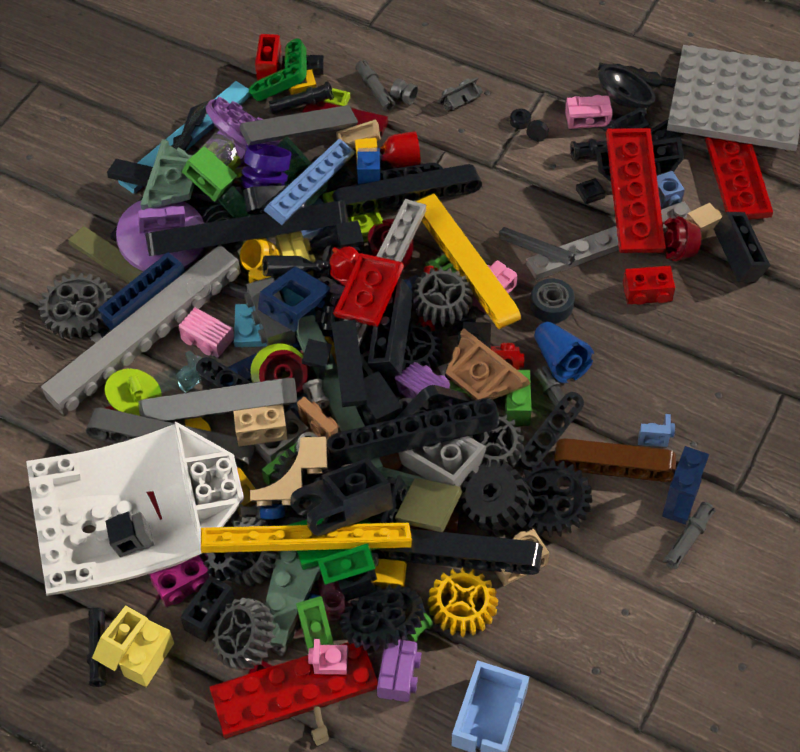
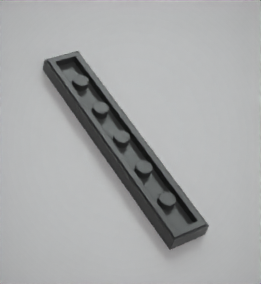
[239,105,358,146]

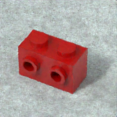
[623,266,675,305]

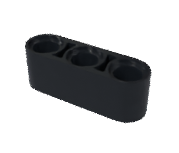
[243,186,308,215]

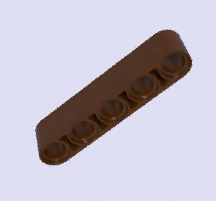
[554,438,676,482]

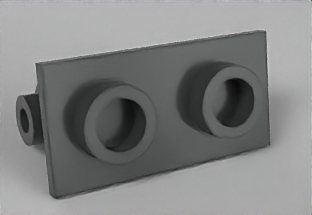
[438,77,483,111]

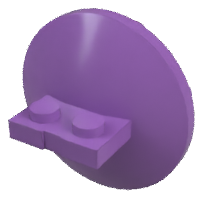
[206,97,282,168]
[116,200,205,271]

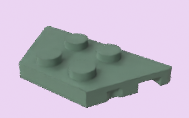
[140,139,195,210]

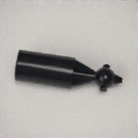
[262,255,330,276]

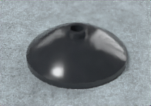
[598,64,655,108]

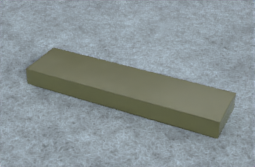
[68,226,144,284]

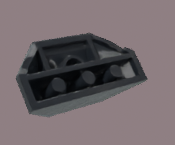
[595,137,684,182]

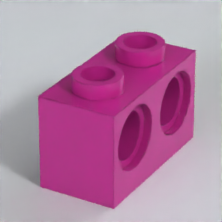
[149,555,210,608]

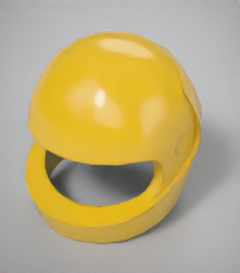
[240,237,280,271]

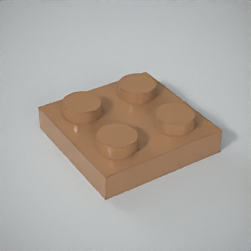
[297,397,339,452]

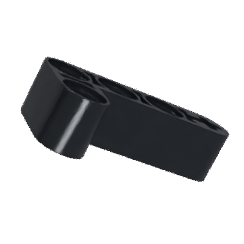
[196,357,252,389]

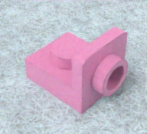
[308,639,348,675]

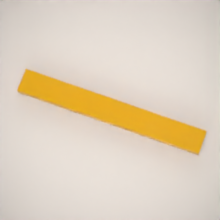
[201,523,412,553]

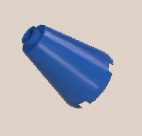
[534,322,594,383]

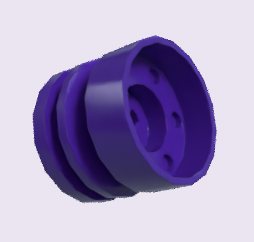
[240,144,292,188]

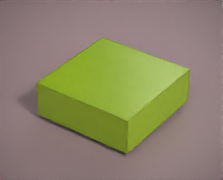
[324,88,350,106]

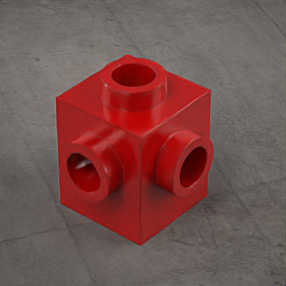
[490,343,524,370]

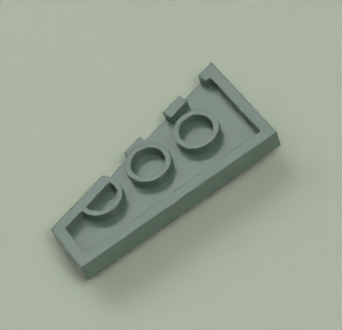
[265,550,321,647]

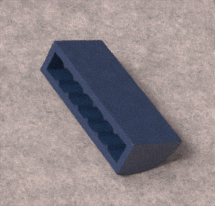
[98,252,186,331]

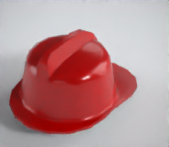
[330,246,360,286]

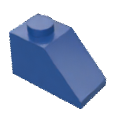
[357,148,380,185]

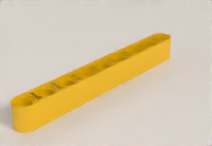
[415,193,521,329]

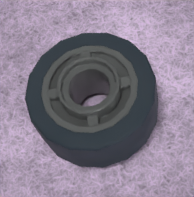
[530,278,575,323]

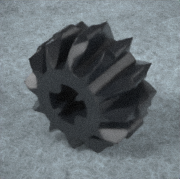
[203,552,249,582]

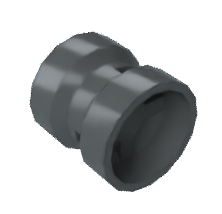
[390,78,418,105]

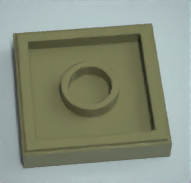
[395,478,462,533]

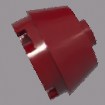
[664,216,701,262]

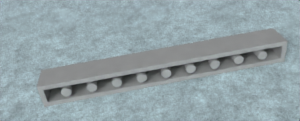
[41,245,241,415]

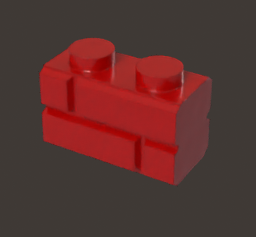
[255,34,282,81]

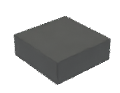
[132,512,154,548]

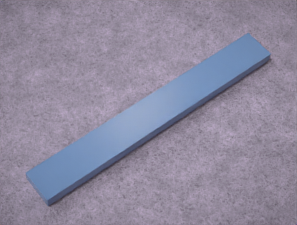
[264,139,356,225]

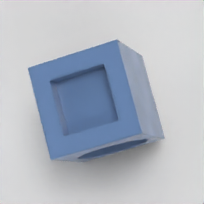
[657,171,685,209]

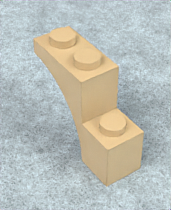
[250,437,327,506]

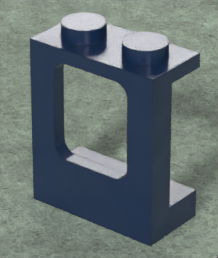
[258,266,332,332]
[662,446,709,525]

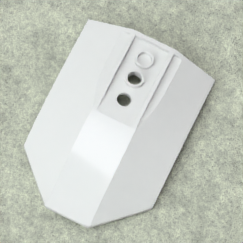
[26,421,244,596]

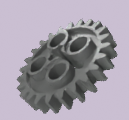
[38,273,113,339]

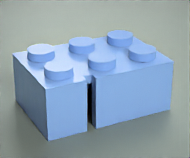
[452,660,529,752]

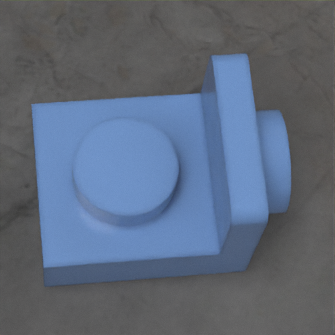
[638,414,675,447]

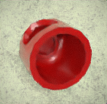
[379,131,421,168]

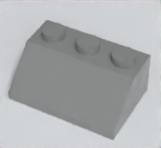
[399,436,486,493]

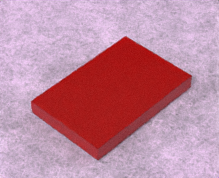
[333,253,404,327]

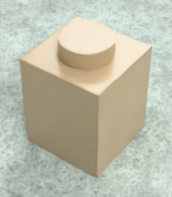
[687,203,722,240]

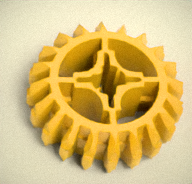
[428,567,498,637]

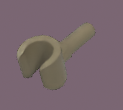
[311,707,329,746]

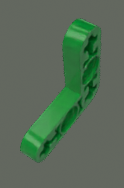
[249,38,307,101]

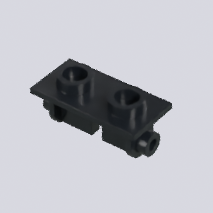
[603,107,650,132]
[370,476,407,524]

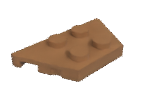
[446,329,530,400]

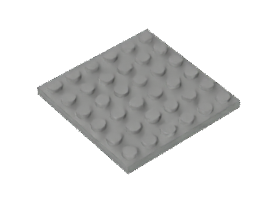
[667,45,800,151]

